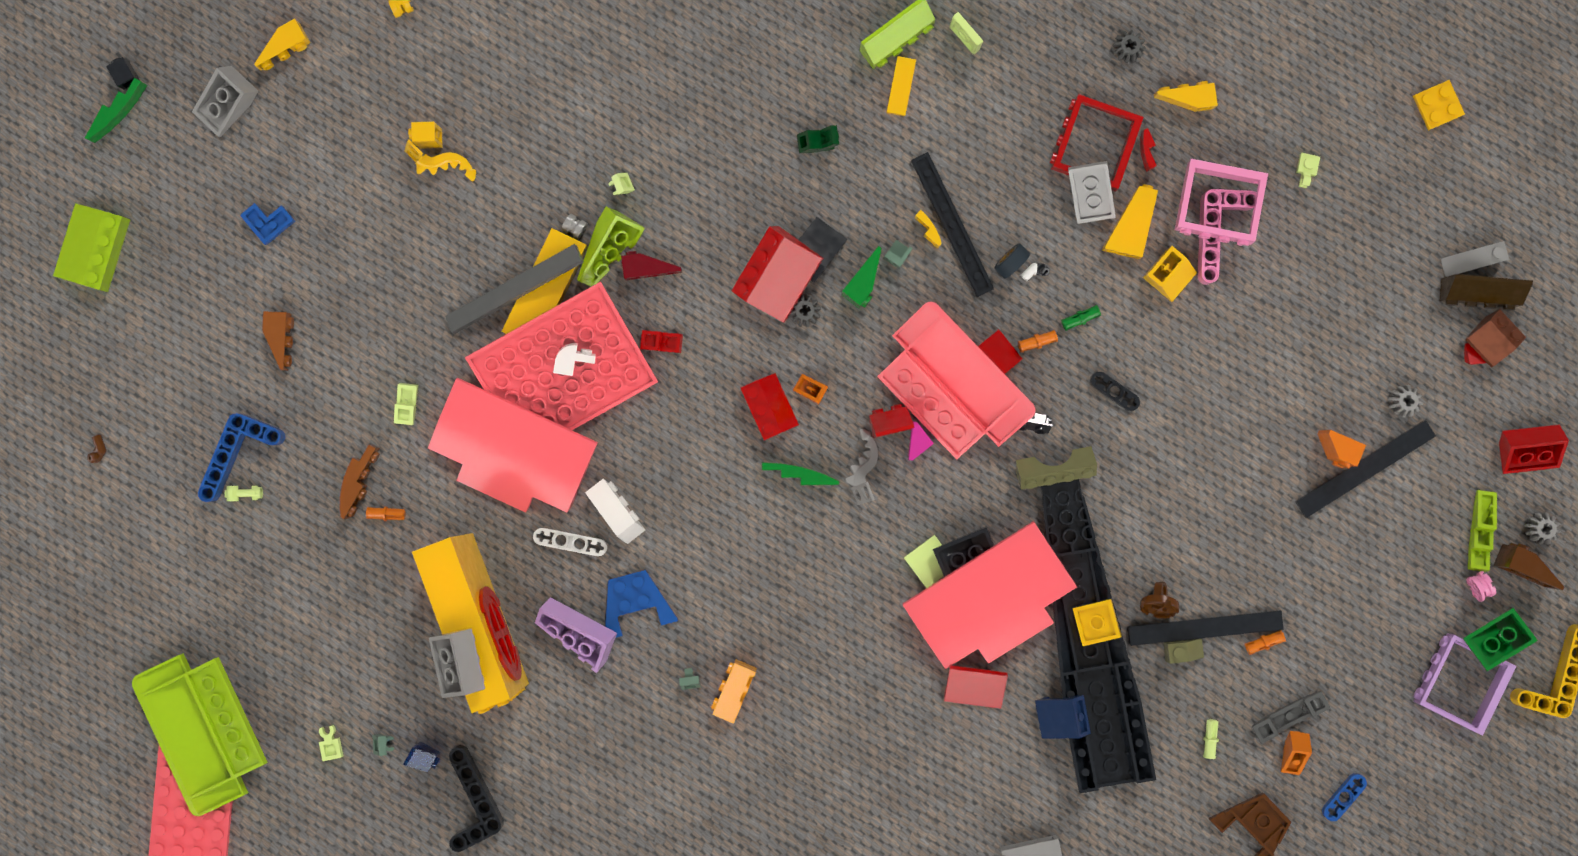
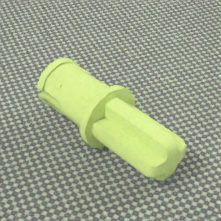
[1203,719,1219,759]

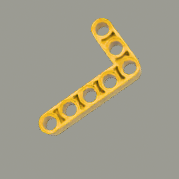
[1510,624,1578,718]

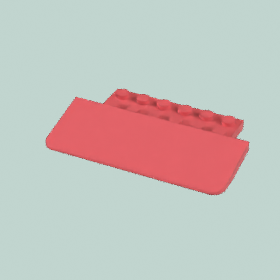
[877,302,1036,459]

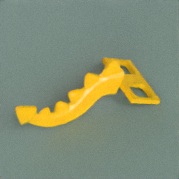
[404,140,476,182]

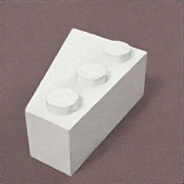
[585,479,645,544]

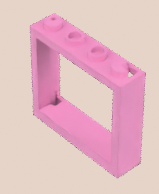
[1175,159,1268,246]

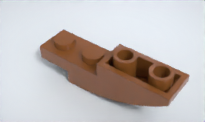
[340,444,380,519]

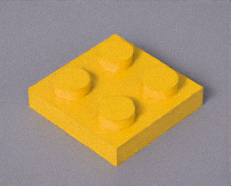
[1413,80,1465,131]
[1073,599,1122,646]

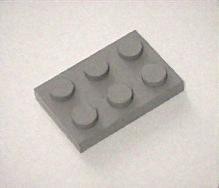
[1068,161,1116,224]

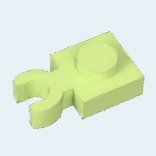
[319,725,343,761]

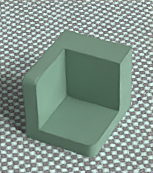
[883,240,913,269]

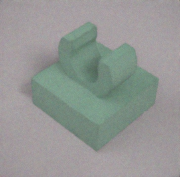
[679,668,701,690]
[372,734,394,756]

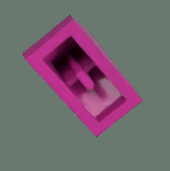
[908,422,934,461]

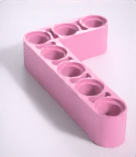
[1198,189,1257,285]

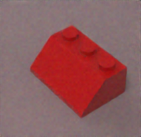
[740,373,799,441]
[1499,424,1569,474]

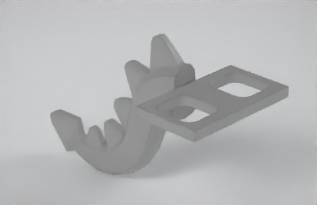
[845,429,878,505]

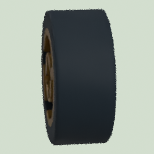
[994,243,1030,279]

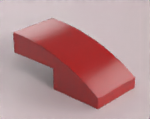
[1140,128,1157,172]
[640,330,683,353]

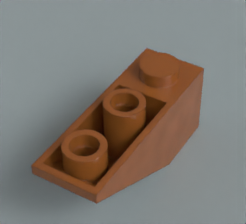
[262,311,294,371]

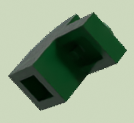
[797,125,839,153]

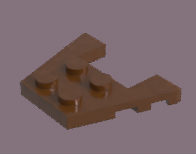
[1209,793,1291,856]

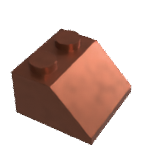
[1465,309,1526,368]

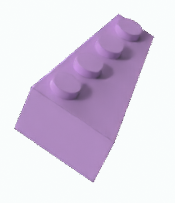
[535,597,617,673]

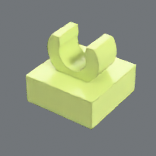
[609,173,635,195]

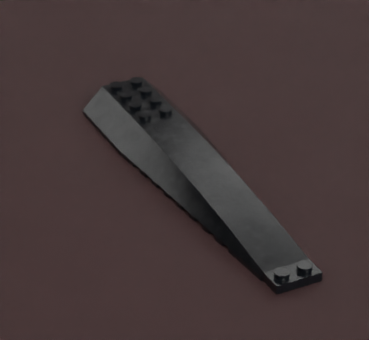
[1040,479,1156,794]

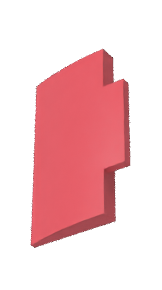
[428,378,598,513]
[903,521,1077,669]

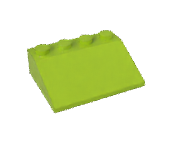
[53,203,130,292]

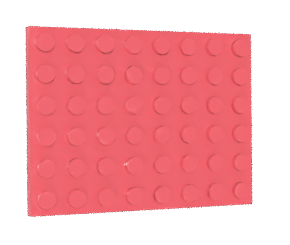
[465,281,658,430]

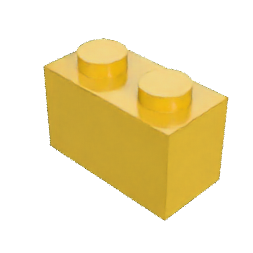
[408,121,443,149]

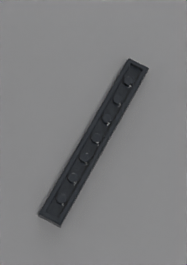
[911,152,994,297]
[1295,420,1436,518]
[1128,610,1284,646]

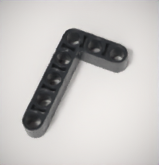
[449,745,504,852]

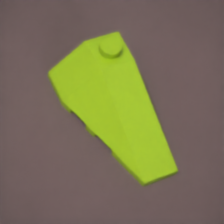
[577,206,645,286]

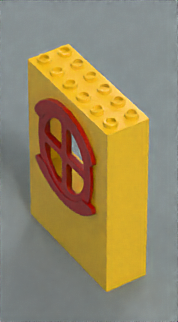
[412,533,529,714]

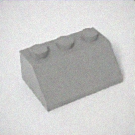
[429,628,485,698]

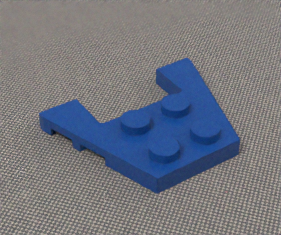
[605,570,678,638]

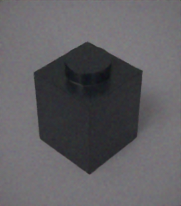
[106,57,140,90]

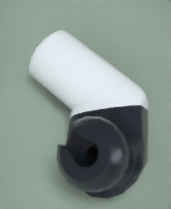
[1020,263,1050,282]

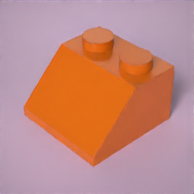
[1318,430,1366,469]

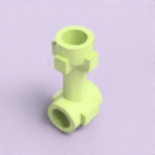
[225,486,263,501]

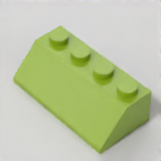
[860,0,935,69]

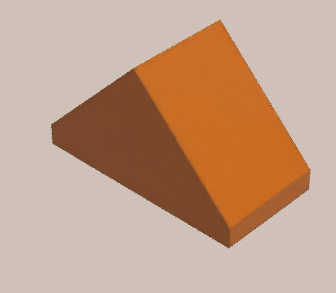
[793,374,828,405]

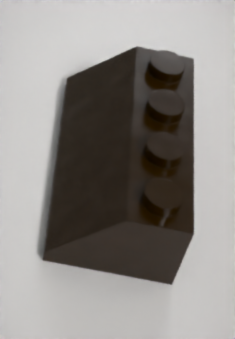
[1439,274,1533,310]

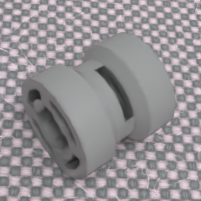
[561,214,588,239]

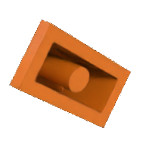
[1281,731,1312,775]

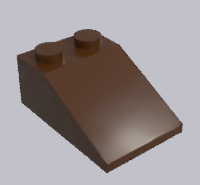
[1494,543,1564,590]

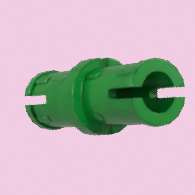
[1061,305,1101,331]

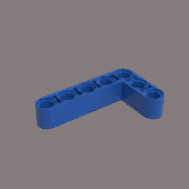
[198,413,286,502]

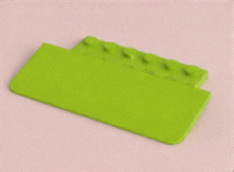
[132,653,268,816]

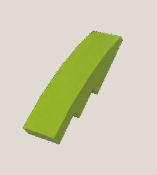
[1468,490,1497,572]

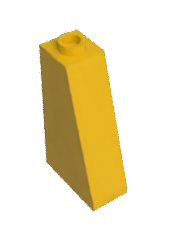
[1102,184,1158,259]

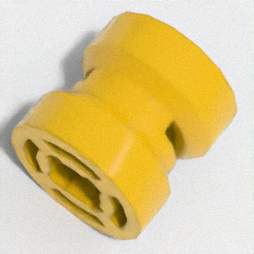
[388,0,414,18]

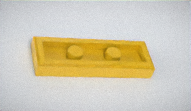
[887,56,916,117]

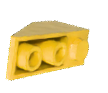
[254,19,311,70]
[1154,81,1218,112]

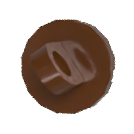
[1140,581,1180,618]

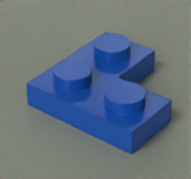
[240,203,295,245]

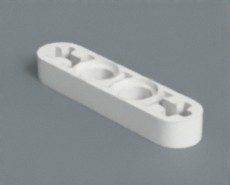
[533,528,607,556]

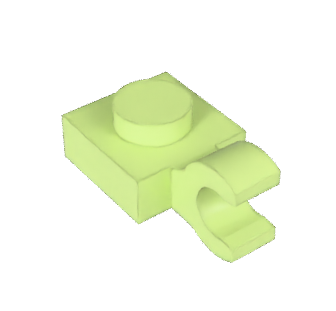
[1296,153,1320,188]

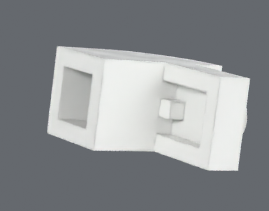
[553,343,596,376]

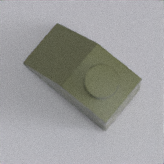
[1163,638,1204,664]

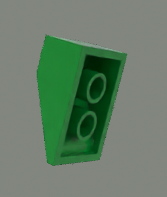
[841,246,882,309]
[1463,608,1538,672]

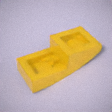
[915,210,942,249]

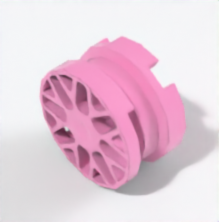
[1466,571,1496,602]

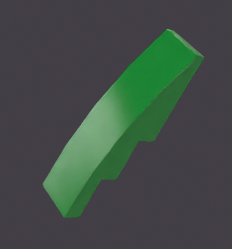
[85,78,148,143]
[762,463,839,485]

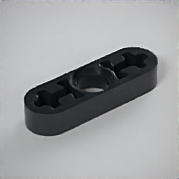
[1090,372,1140,411]

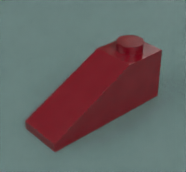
[621,251,682,281]

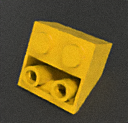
[1142,246,1197,302]

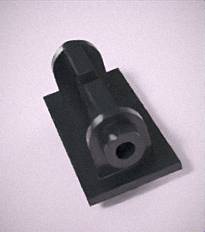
[1019,413,1052,434]

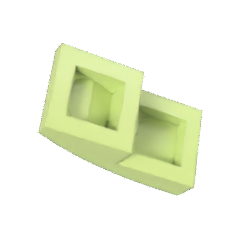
[394,383,418,425]

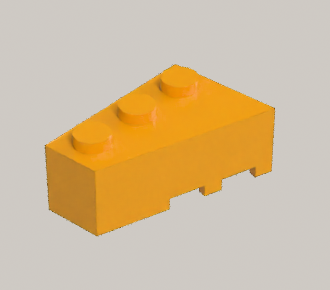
[711,659,757,724]

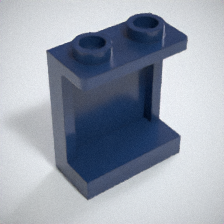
[1035,695,1091,739]

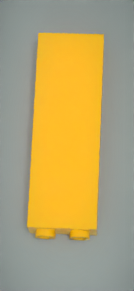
[501,228,588,334]

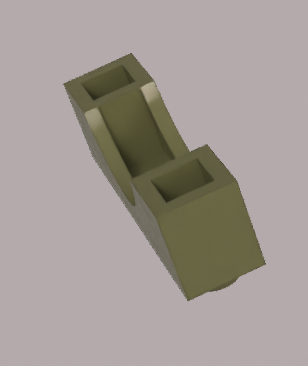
[1016,446,1097,490]

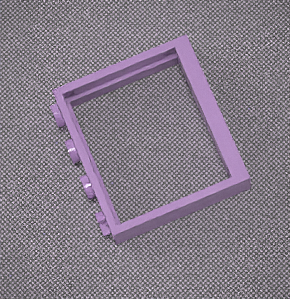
[1414,633,1516,736]

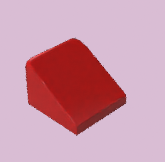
[1464,343,1486,365]

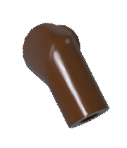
[87,435,106,463]

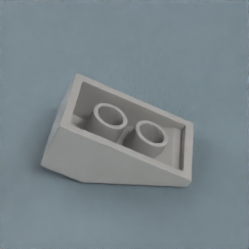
[192,66,258,137]

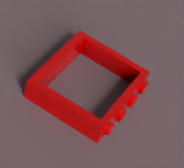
[1050,94,1144,192]

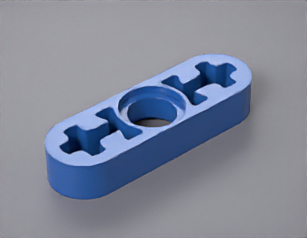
[1322,773,1367,821]

